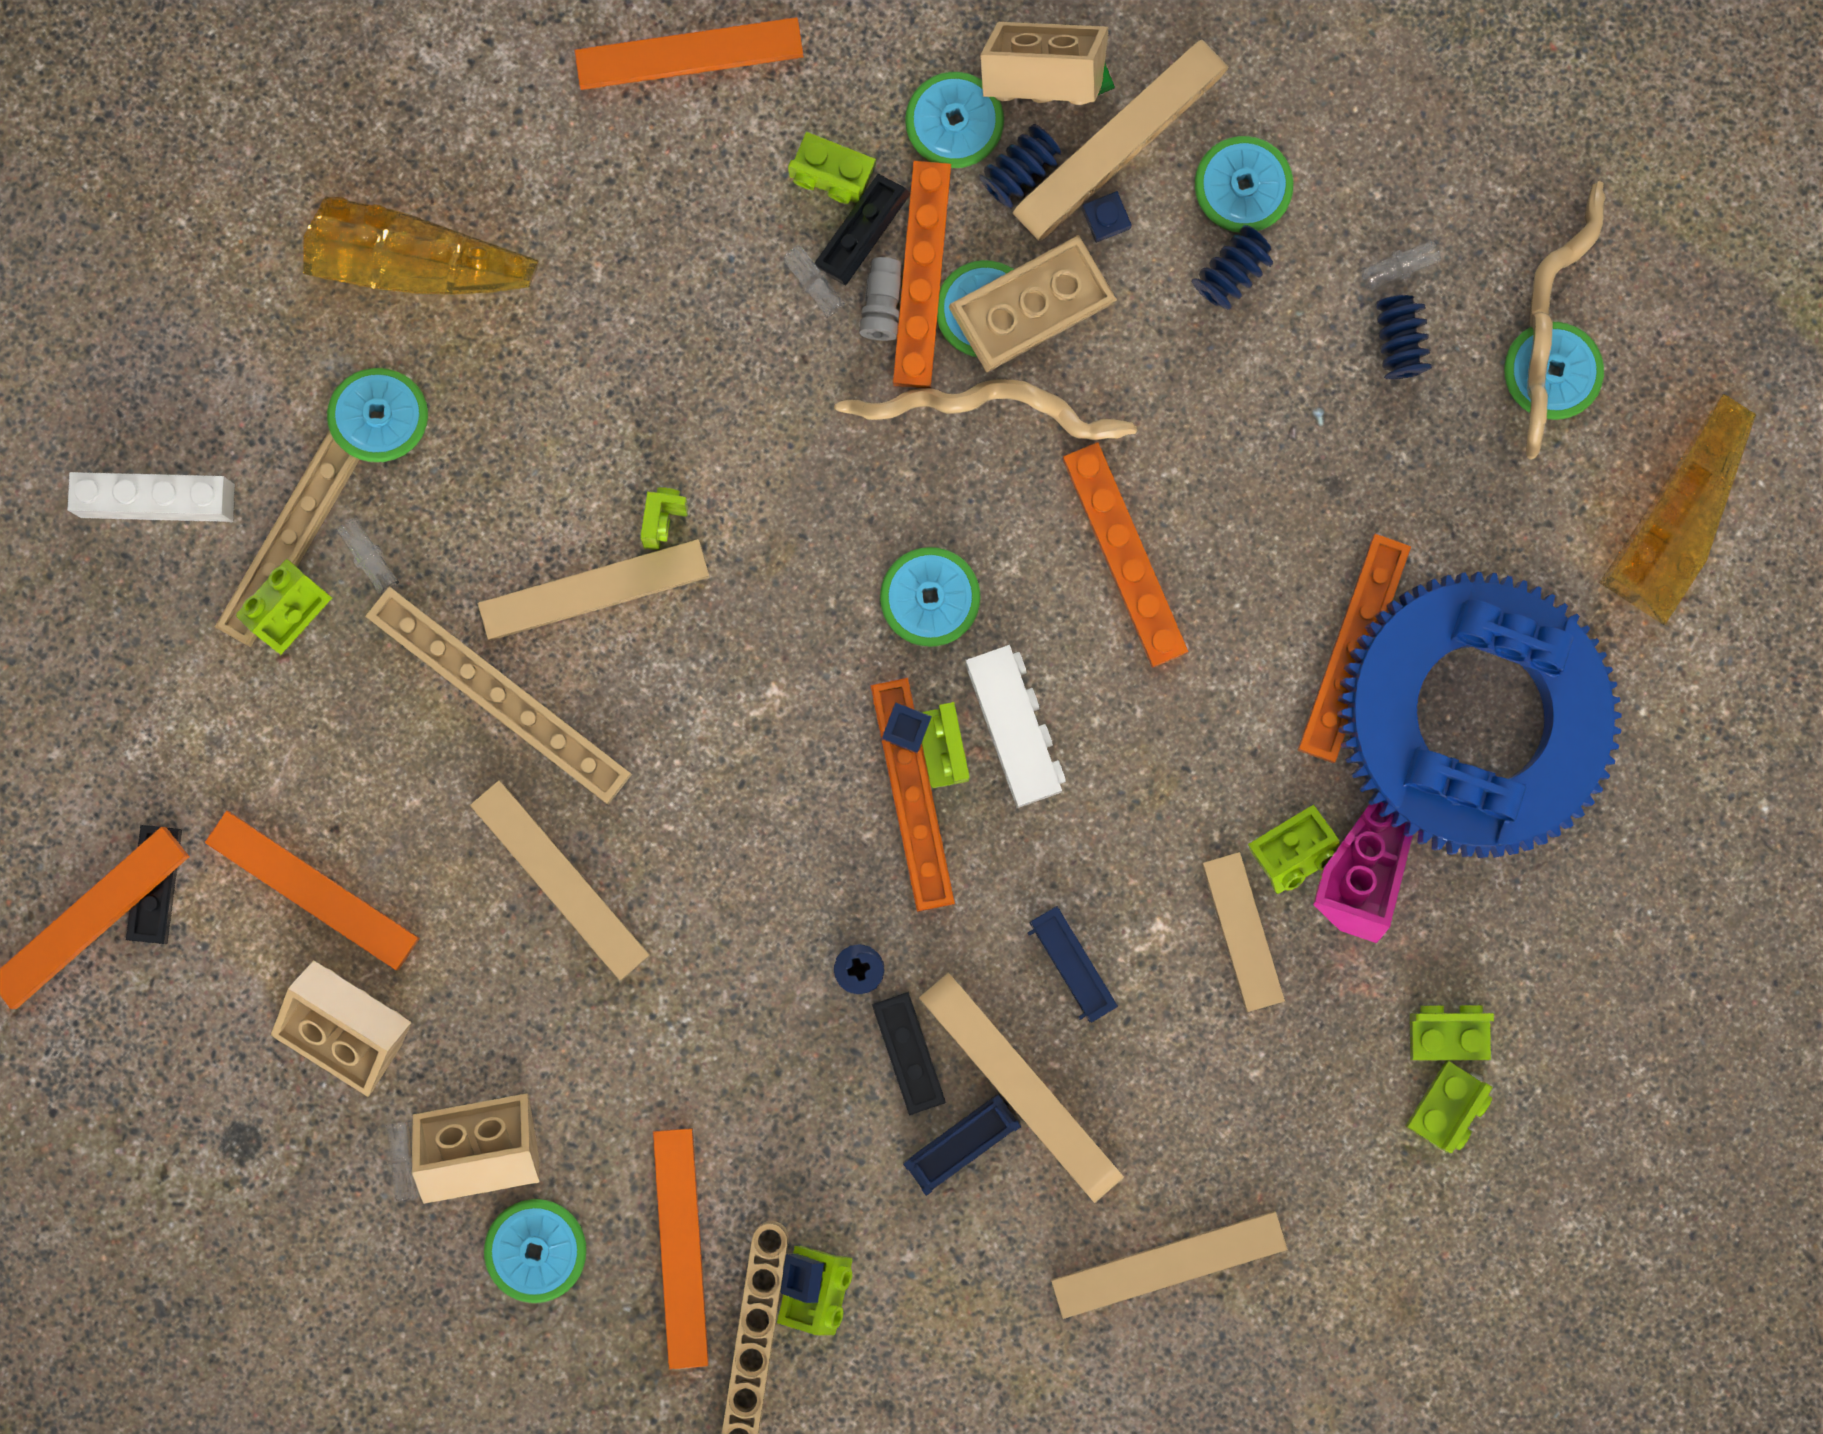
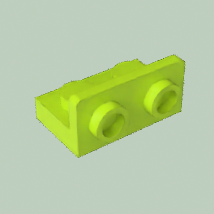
[788,132,876,204]
[640,487,688,551]
[236,559,332,655]
[922,702,970,788]
[1248,804,1340,894]
[1409,1005,1494,1060]
[1405,1060,1493,1154]
[777,1246,852,1336]

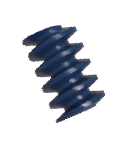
[979,124,1061,209]
[1191,225,1273,310]
[1376,295,1432,379]
[834,944,885,994]

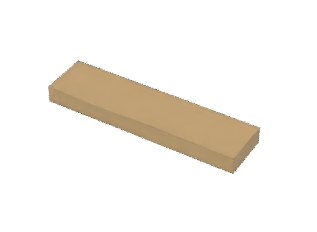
[1202,852,1285,1012]

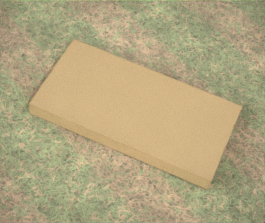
[949,235,1117,372]

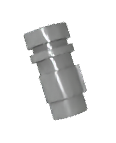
[859,257,902,341]

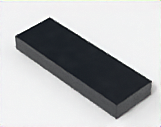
[813,174,911,286]
[126,825,182,944]
[872,992,946,1116]

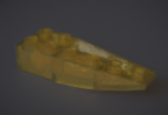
[303,196,539,295]
[1599,394,1756,625]

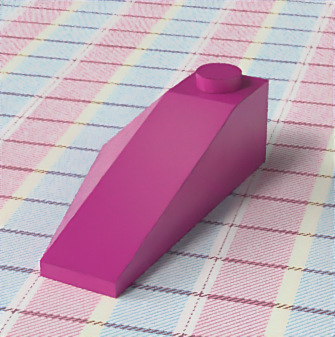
[1313,802,1413,943]

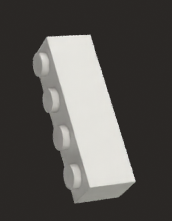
[67,472,235,522]
[965,645,1066,808]

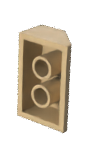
[981,22,1108,105]
[271,960,412,1097]
[412,1093,539,1204]

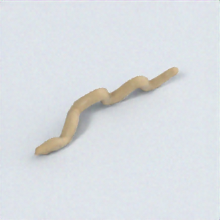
[1526,181,1606,460]
[834,379,1137,440]

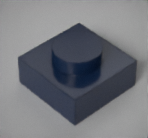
[1082,191,1132,243]
[881,702,932,754]
[780,1254,824,1303]

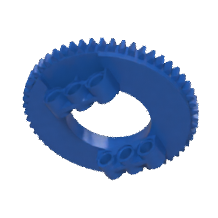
[1337,572,1622,858]

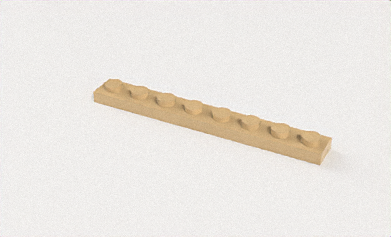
[365,587,632,805]

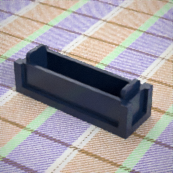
[1027,906,1118,1023]
[903,1094,1021,1196]

